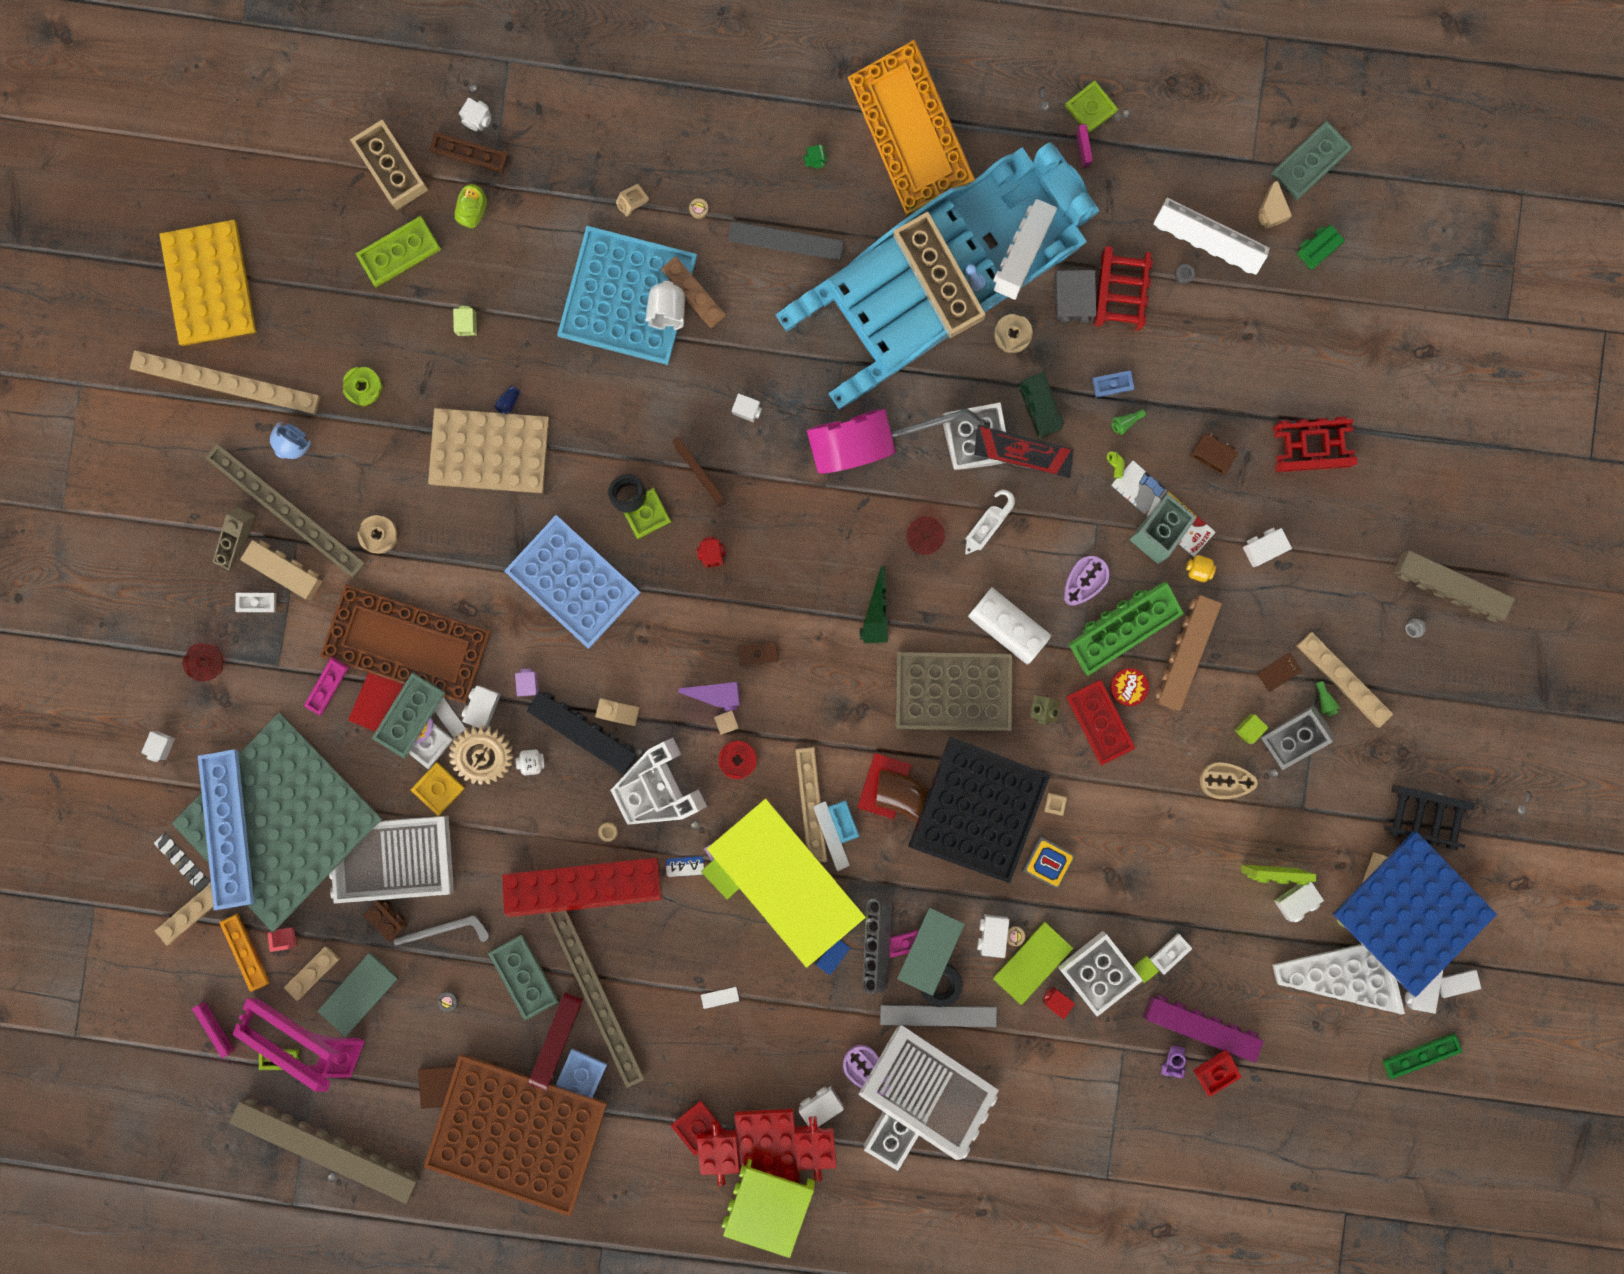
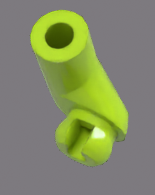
[1107,451,1125,479]

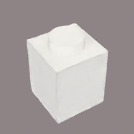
[731,393,762,423]
[141,731,175,762]

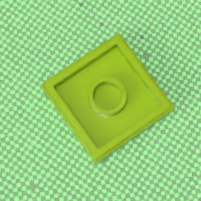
[1064,81,1119,134]
[624,488,671,539]

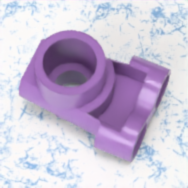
[1161,1045,1186,1078]

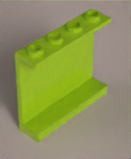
[722,1159,815,1258]

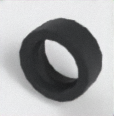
[608,474,647,513]

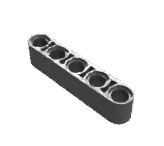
[862,897,892,994]

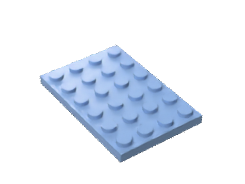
[504,515,641,649]

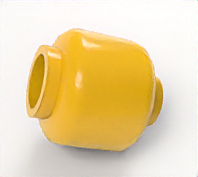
[1186,555,1216,582]

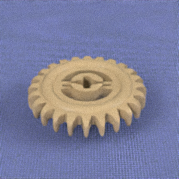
[449,725,514,785]

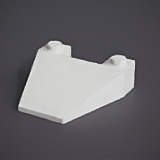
[611,738,707,825]

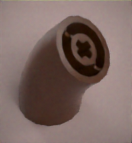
[876,769,930,823]

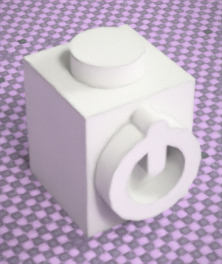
[459,97,492,131]

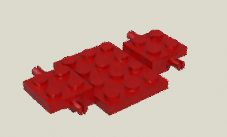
[697,1109,837,1186]

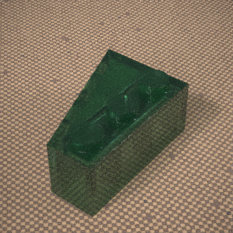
[1018,371,1064,439]

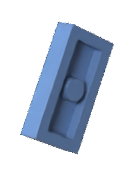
[1092,370,1134,398]

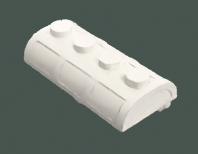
[967,587,1051,665]

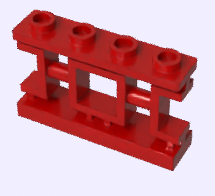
[1272,416,1358,473]

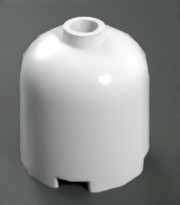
[645,281,685,330]

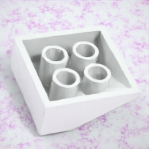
[942,403,1006,470]
[1057,931,1143,1017]

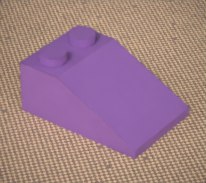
[679,682,741,711]

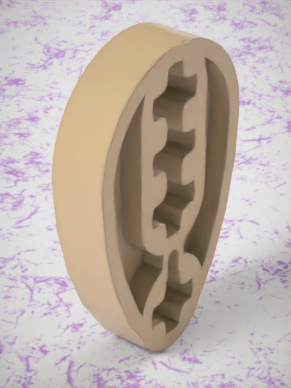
[1200,762,1258,799]

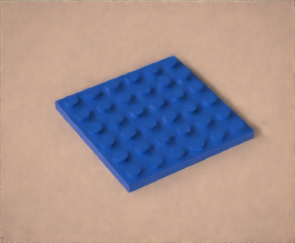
[1332,831,1498,997]

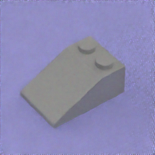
[1261,705,1336,770]

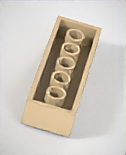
[893,212,985,338]

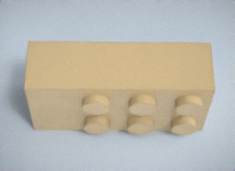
[350,119,428,210]

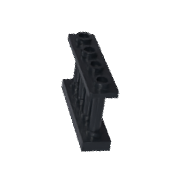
[1384,785,1475,851]

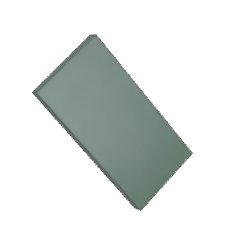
[1271,121,1353,201]
[372,672,446,759]
[897,908,965,996]
[488,934,559,1021]
[317,952,399,1037]

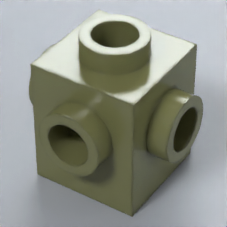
[1030,695,1061,725]

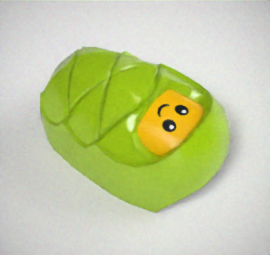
[455,184,487,228]

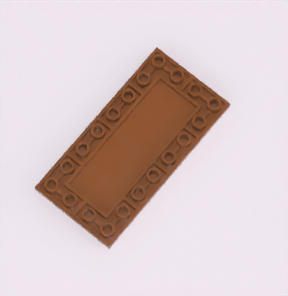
[320,584,491,704]

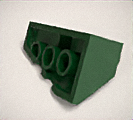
[859,566,888,644]

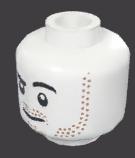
[515,749,544,775]

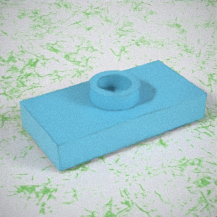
[828,800,860,843]

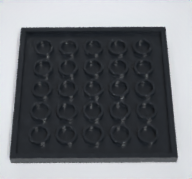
[908,736,1051,883]

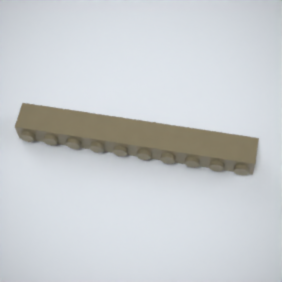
[229,1097,420,1204]

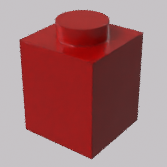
[1043,987,1075,1020]

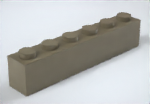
[1393,550,1515,622]

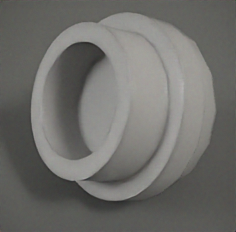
[1405,619,1426,638]

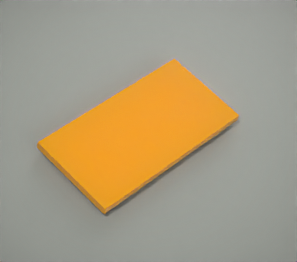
[848,40,976,216]

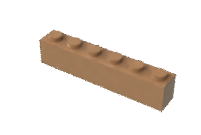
[1154,595,1222,711]

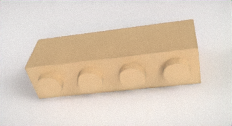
[240,540,323,600]

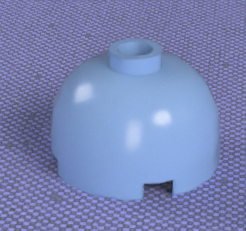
[270,422,311,459]

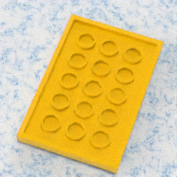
[159,220,256,346]

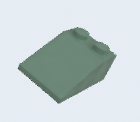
[1129,493,1196,564]

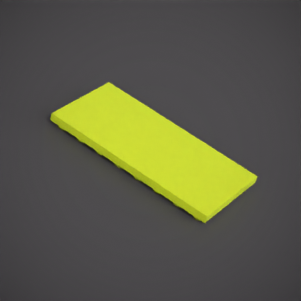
[707,798,866,968]

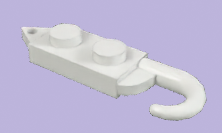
[965,490,1015,555]

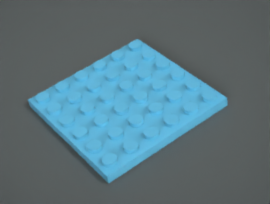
[557,226,697,365]

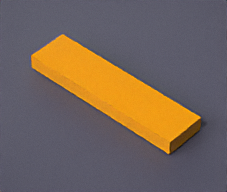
[219,913,270,992]

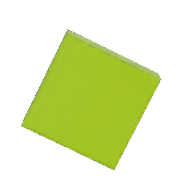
[1132,955,1159,983]

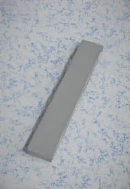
[880,1004,997,1027]

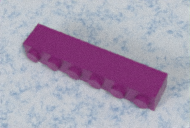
[1143,994,1264,1063]

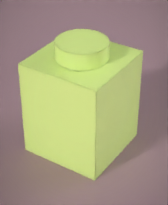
[453,306,477,336]

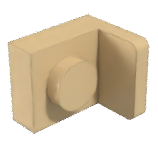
[616,184,649,217]

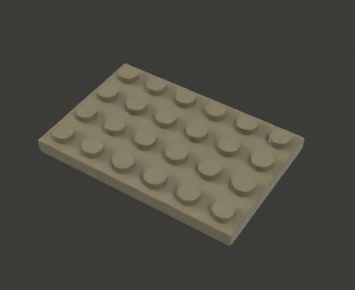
[896,652,1012,731]

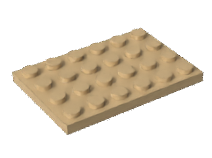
[428,408,549,493]

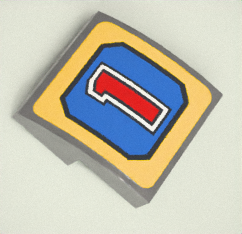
[1022,836,1076,889]

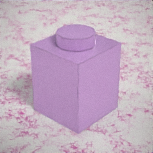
[515,668,539,696]

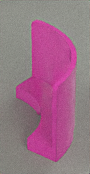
[807,409,895,474]

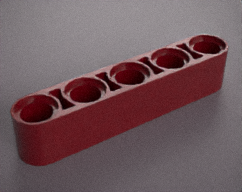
[528,993,583,1091]

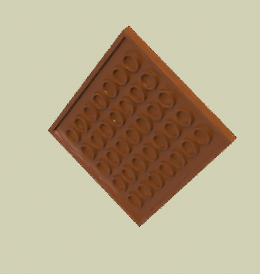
[423,1054,608,1217]

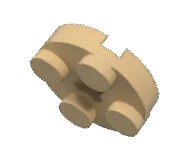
[994,314,1033,353]
[358,515,398,554]

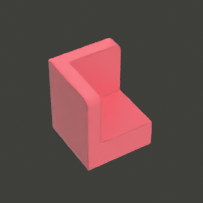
[267,927,296,952]

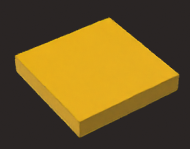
[411,762,466,816]

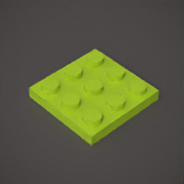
[1241,865,1316,885]

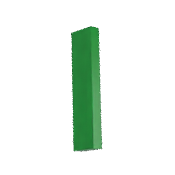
[1382,1033,1463,1080]

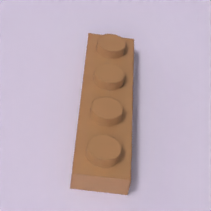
[660,256,726,328]

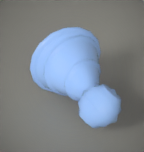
[965,264,986,291]

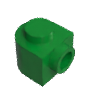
[803,145,828,169]

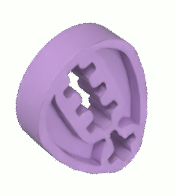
[1064,556,1109,606]
[843,1045,890,1096]

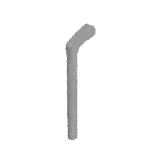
[394,915,490,946]

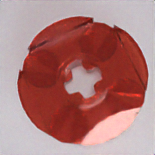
[906,516,945,555]
[182,643,223,682]

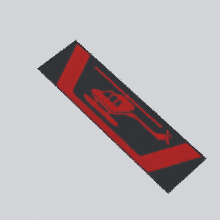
[974,425,1074,478]

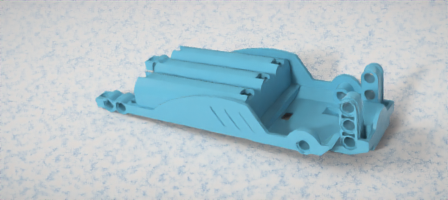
[775,142,1099,411]

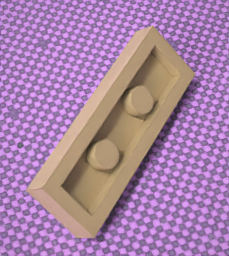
[284,946,340,1001]

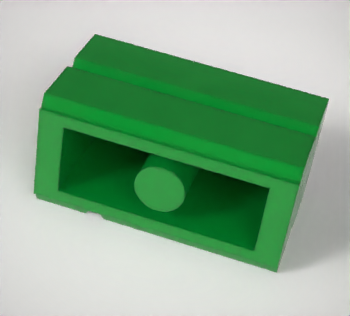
[1297,225,1345,270]

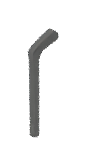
[891,409,984,438]

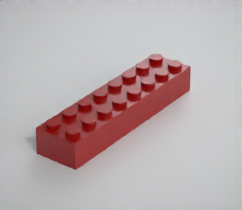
[502,858,662,917]

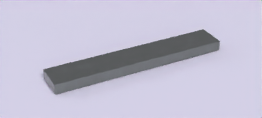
[728,221,844,261]

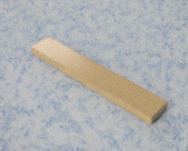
[795,747,827,863]

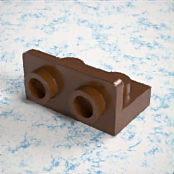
[363,899,408,943]

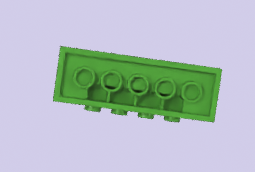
[1068,581,1184,676]

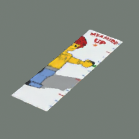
[1112,461,1215,557]

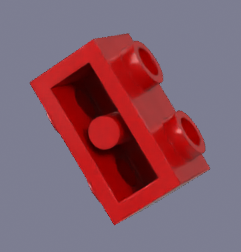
[696,537,726,568]

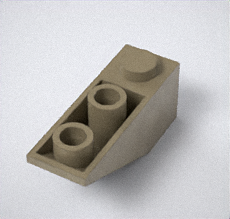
[212,507,255,570]

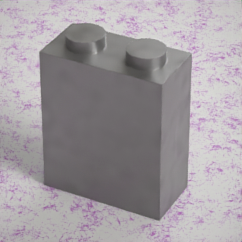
[1054,270,1096,323]

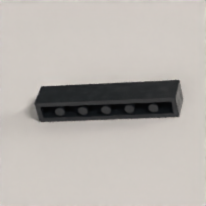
[527,691,638,774]

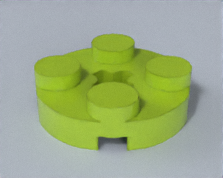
[343,367,383,406]

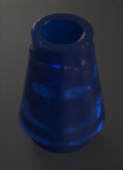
[494,386,520,415]

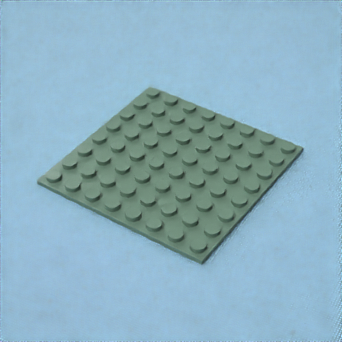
[172,713,382,932]

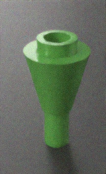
[1111,409,1146,435]
[1316,681,1340,717]

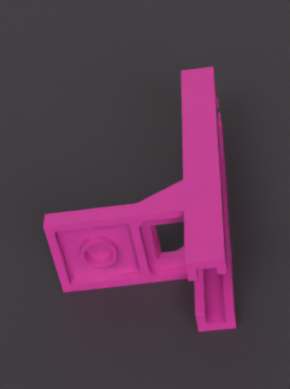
[233,998,365,1092]

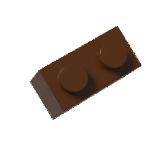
[1190,433,1239,475]

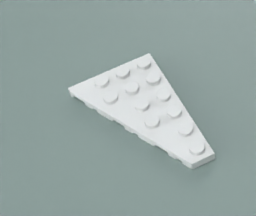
[1272,944,1405,1015]

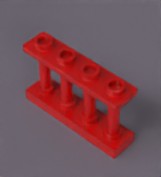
[1093,246,1153,331]

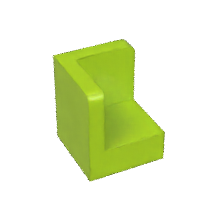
[1234,714,1268,744]

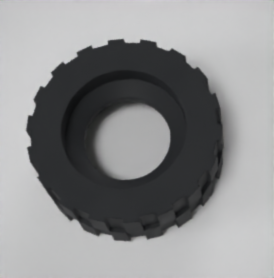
[921,963,963,1007]

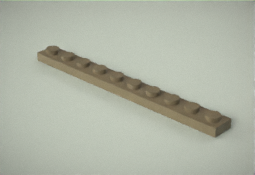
[205,444,367,578]
[546,911,645,1088]

